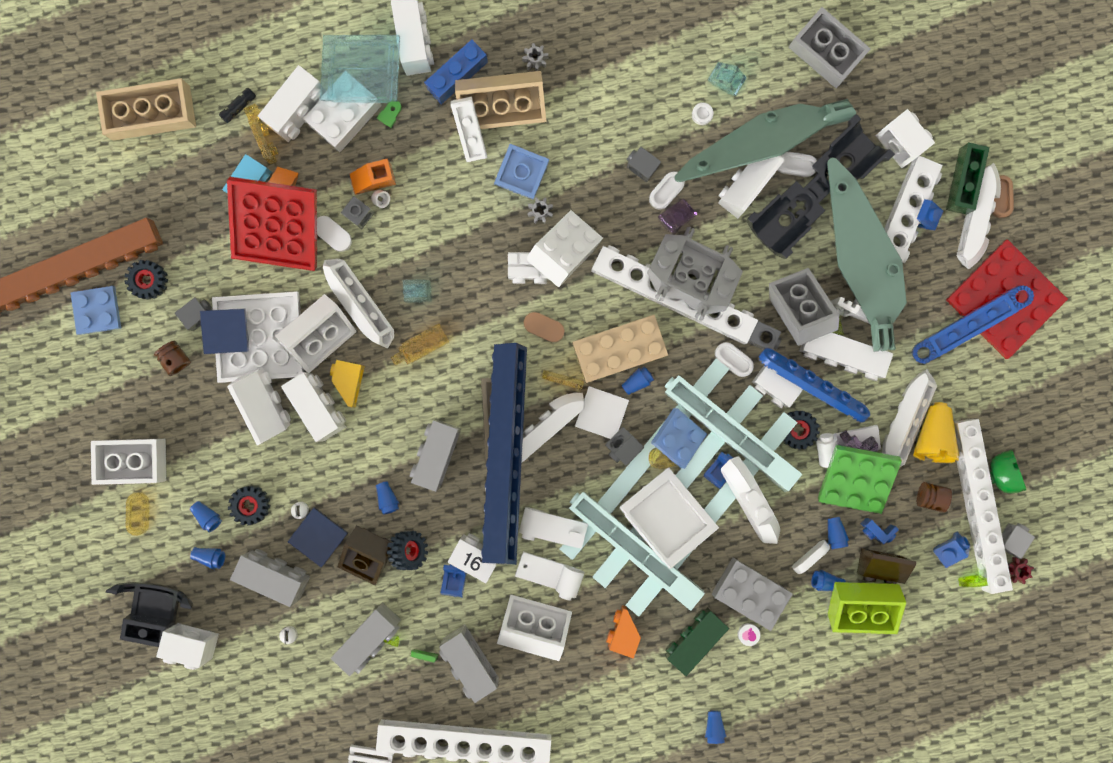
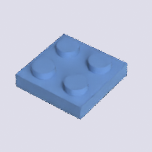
[494,144,549,200]
[70,286,121,335]
[651,408,707,469]

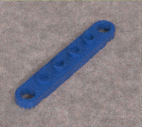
[912,285,1034,364]
[759,348,870,423]

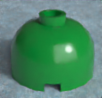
[989,450,1026,494]

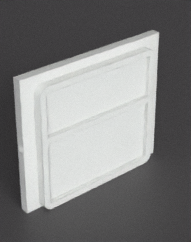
[619,467,719,569]

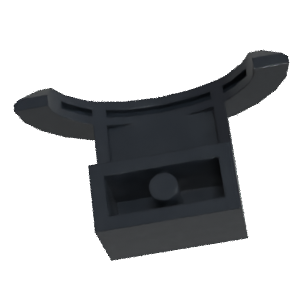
[105,582,193,647]

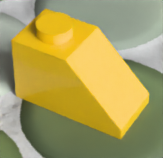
[330,360,365,407]

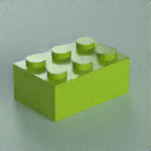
[828,582,906,634]

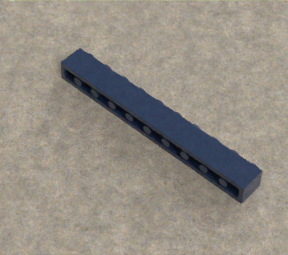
[481,343,527,565]

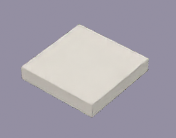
[575,386,629,439]

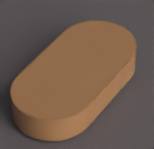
[992,175,1014,218]
[524,312,564,342]

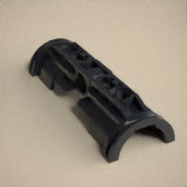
[747,114,895,259]

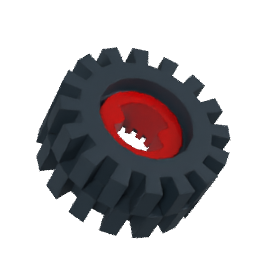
[124,260,168,300]
[783,411,820,449]
[228,486,271,526]
[387,531,428,570]

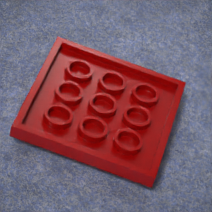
[227,177,317,271]
[946,239,1068,359]

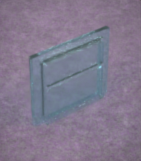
[320,35,400,103]

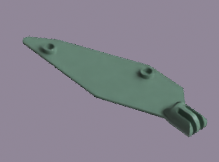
[674,99,856,182]
[827,158,907,352]

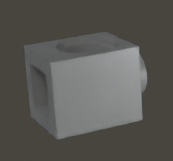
[1002,523,1035,559]

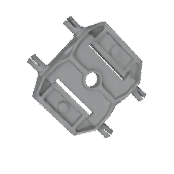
[647,227,743,321]

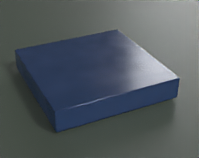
[200,308,249,354]
[288,507,348,568]

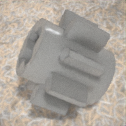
[522,43,548,71]
[528,197,553,224]

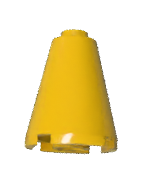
[913,402,959,463]

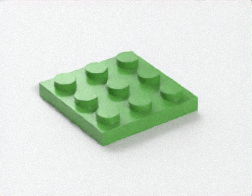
[818,445,902,514]

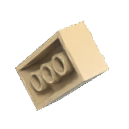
[455,71,546,129]
[96,78,196,141]
[572,315,668,383]

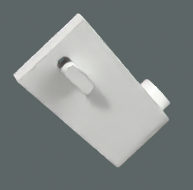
[816,425,881,468]
[519,507,588,549]
[515,551,584,600]

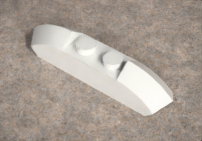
[957,163,1001,269]
[323,259,394,348]
[882,369,937,467]
[522,393,584,462]
[721,456,780,544]

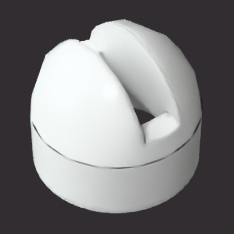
[371,190,390,208]
[291,502,309,519]
[279,626,298,644]

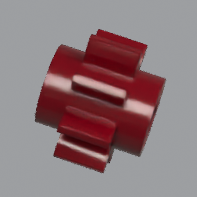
[1008,557,1034,584]

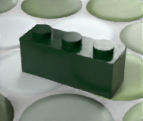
[946,142,990,215]
[665,607,730,676]

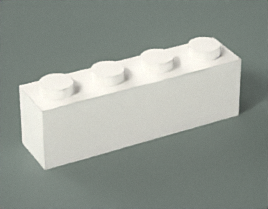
[799,333,893,381]

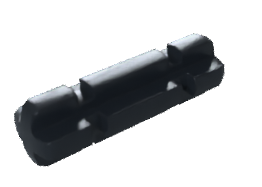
[219,88,256,123]

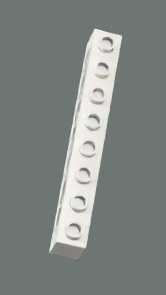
[850,156,943,324]
[591,245,758,344]
[954,419,1013,594]
[376,719,551,763]

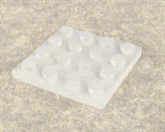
[212,292,304,383]

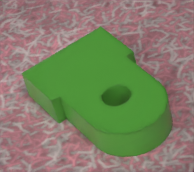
[377,100,402,128]
[410,649,439,663]

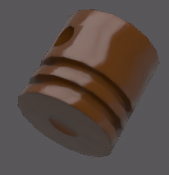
[154,340,191,376]
[916,482,952,513]

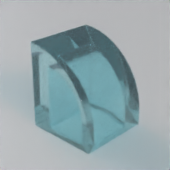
[708,62,746,96]
[403,280,432,303]

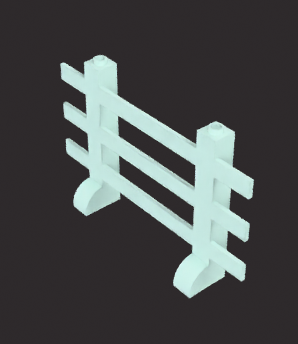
[560,359,802,616]

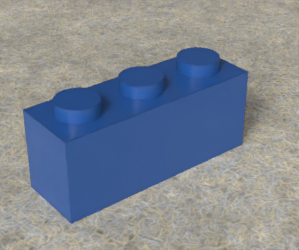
[424,39,488,104]

